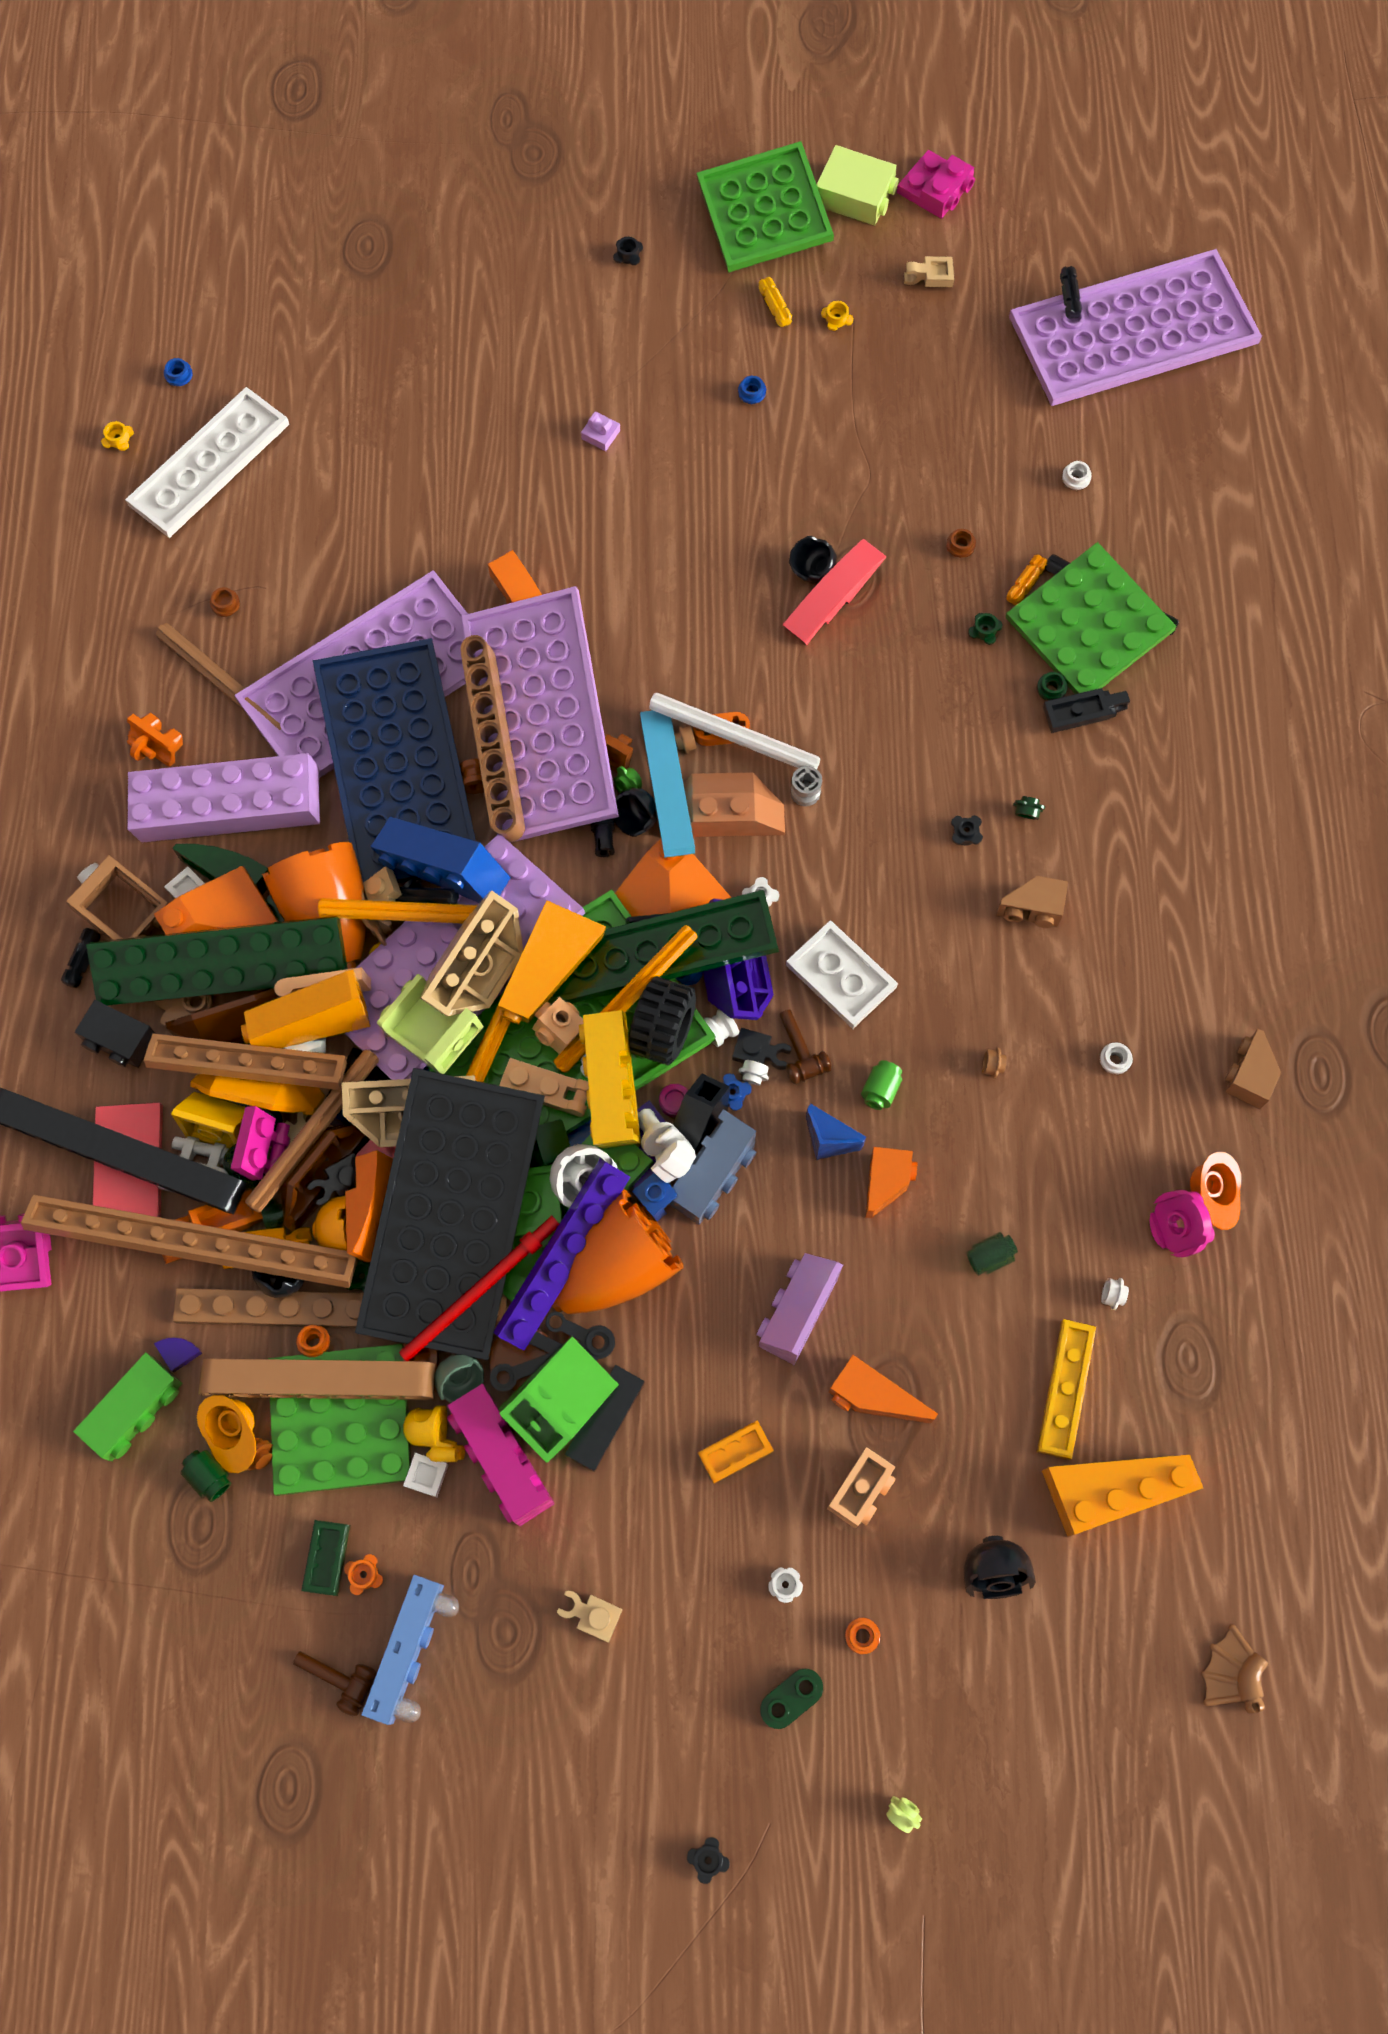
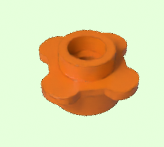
[344,1554,383,1595]

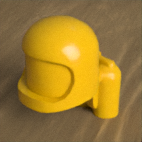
[403,1405,465,1462]

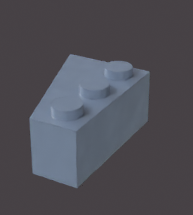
[669,1109,757,1225]

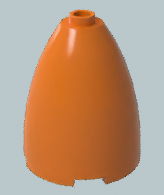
[262,842,366,969]
[552,1189,684,1314]

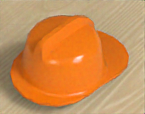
[1190,1152,1241,1230]

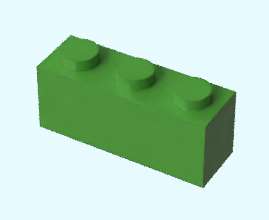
[73,1352,183,1462]

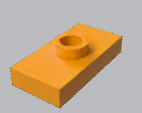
[698,1420,774,1484]

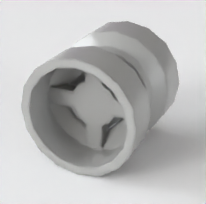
[790,766,822,806]

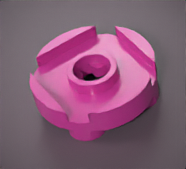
[1149,1190,1215,1257]

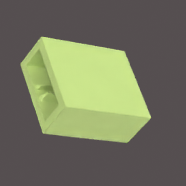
[816,145,899,226]

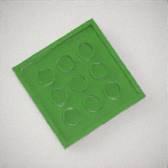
[697,141,834,273]
[1006,542,1176,694]
[268,1344,411,1496]

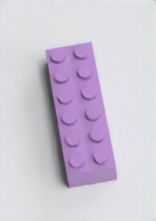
[128,753,320,842]

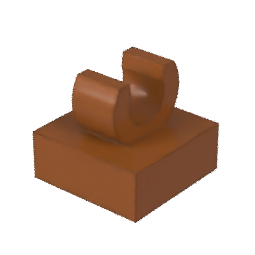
[605,734,633,773]

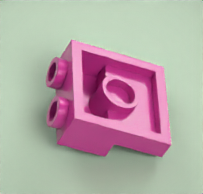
[897,150,975,219]
[0,1213,52,1291]

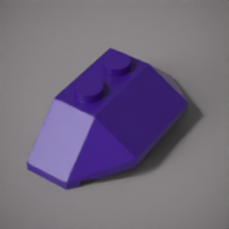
[703,899,774,1020]

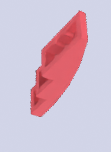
[783,538,886,645]

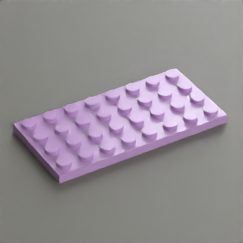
[1009,249,1262,406]
[234,570,468,778]
[462,586,619,843]
[344,835,585,1080]

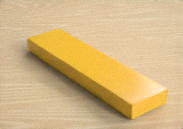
[1037,1319,1096,1460]

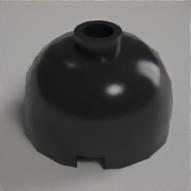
[964,1536,1036,1599]

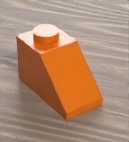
[865,1147,918,1218]

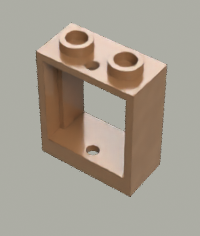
[66,855,168,940]

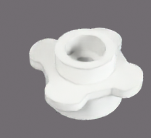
[742,877,779,908]

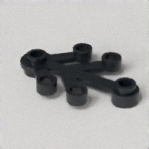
[490,1312,615,1391]

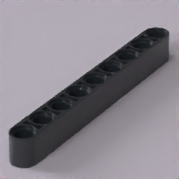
[0,1088,248,1215]

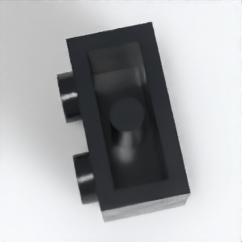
[74,999,156,1068]

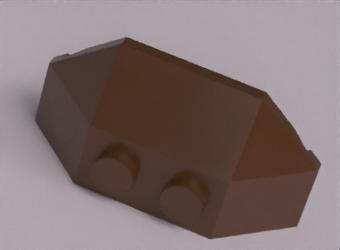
[165,989,280,1045]
[280,1124,370,1232]

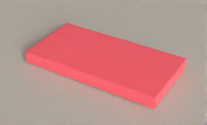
[93,1103,163,1217]

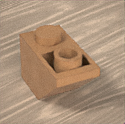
[996,876,1068,928]
[1225,1029,1281,1109]

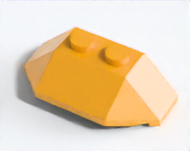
[190,1074,325,1115]

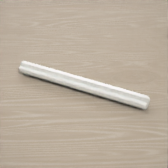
[649,693,820,769]

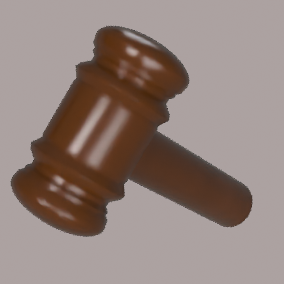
[779,1010,831,1084]
[293,1651,377,1716]

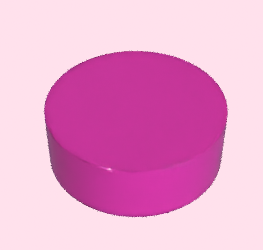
[659,1084,688,1118]

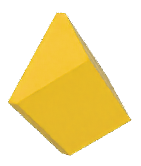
[171,1092,245,1150]

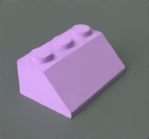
[756,1253,843,1365]

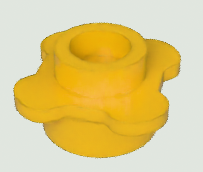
[821,301,853,331]
[101,421,134,451]

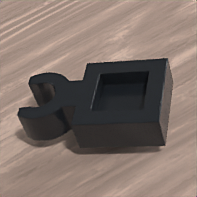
[732,1028,792,1070]
[306,1153,356,1205]

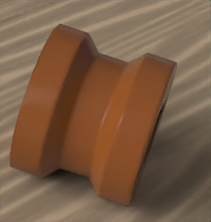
[459,758,484,794]

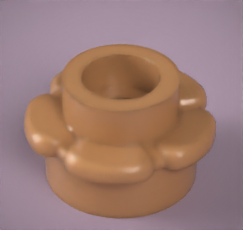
[674,725,697,754]
[982,1047,1007,1079]

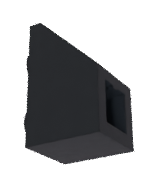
[673,1073,730,1154]

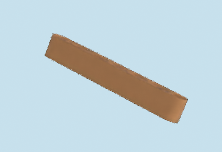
[460,635,525,842]
[198,1359,435,1400]

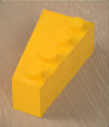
[579,1010,641,1149]

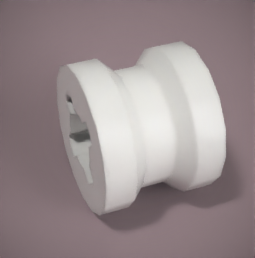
[704,1010,739,1047]

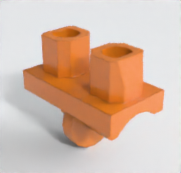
[127,712,183,767]

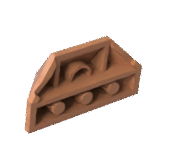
[683,772,785,837]

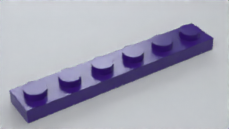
[493,1158,631,1350]

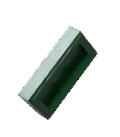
[301,1520,351,1596]

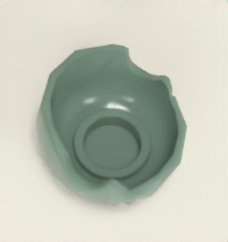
[434,1354,484,1403]

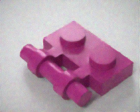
[231,1106,291,1180]

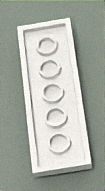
[125,387,289,538]

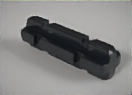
[1060,266,1082,319]
[61,928,101,988]

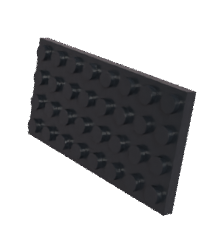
[355,1068,545,1360]

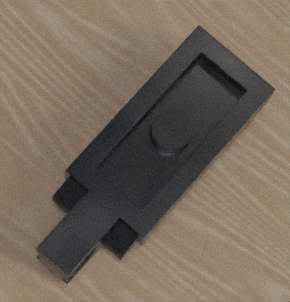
[1043,688,1130,733]

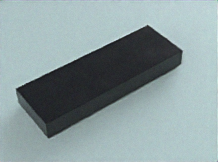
[565,1365,645,1472]

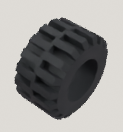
[629,976,696,1065]

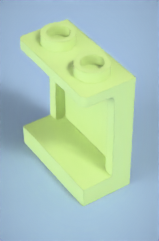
[377,974,484,1074]

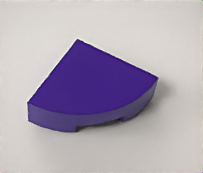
[154,1338,202,1372]

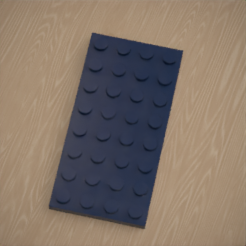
[312,638,476,883]

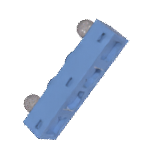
[362,1575,459,1725]

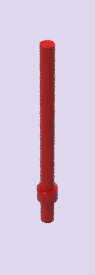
[399,1216,560,1361]

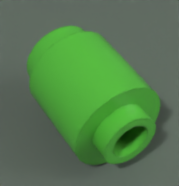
[861,1060,902,1110]

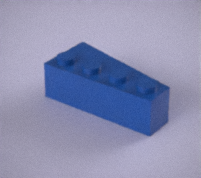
[371,817,511,903]

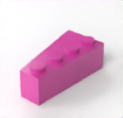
[447,1383,555,1526]

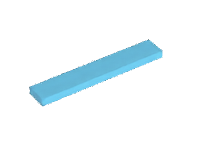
[640,710,695,858]

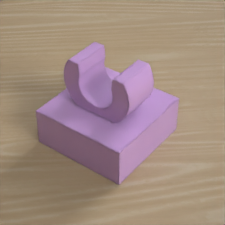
[581,412,620,451]

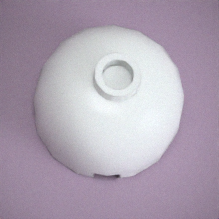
[549,1144,617,1208]

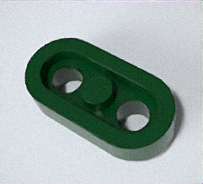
[760,1669,823,1729]

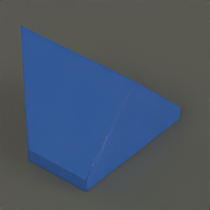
[806,1103,866,1160]

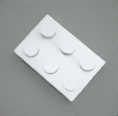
[786,920,898,1029]

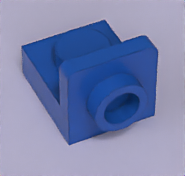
[632,1173,678,1221]

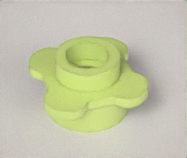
[886,1796,922,1833]

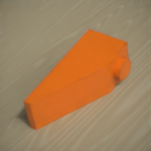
[828,1355,938,1423]

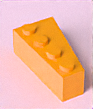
[1042,1455,1203,1537]

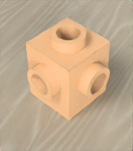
[532,997,583,1054]

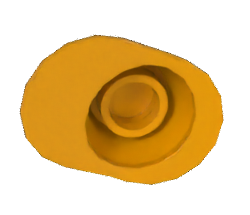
[197,1395,256,1473]

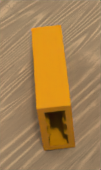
[498,900,606,1025]
[241,970,371,1048]

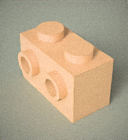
[827,1447,895,1529]

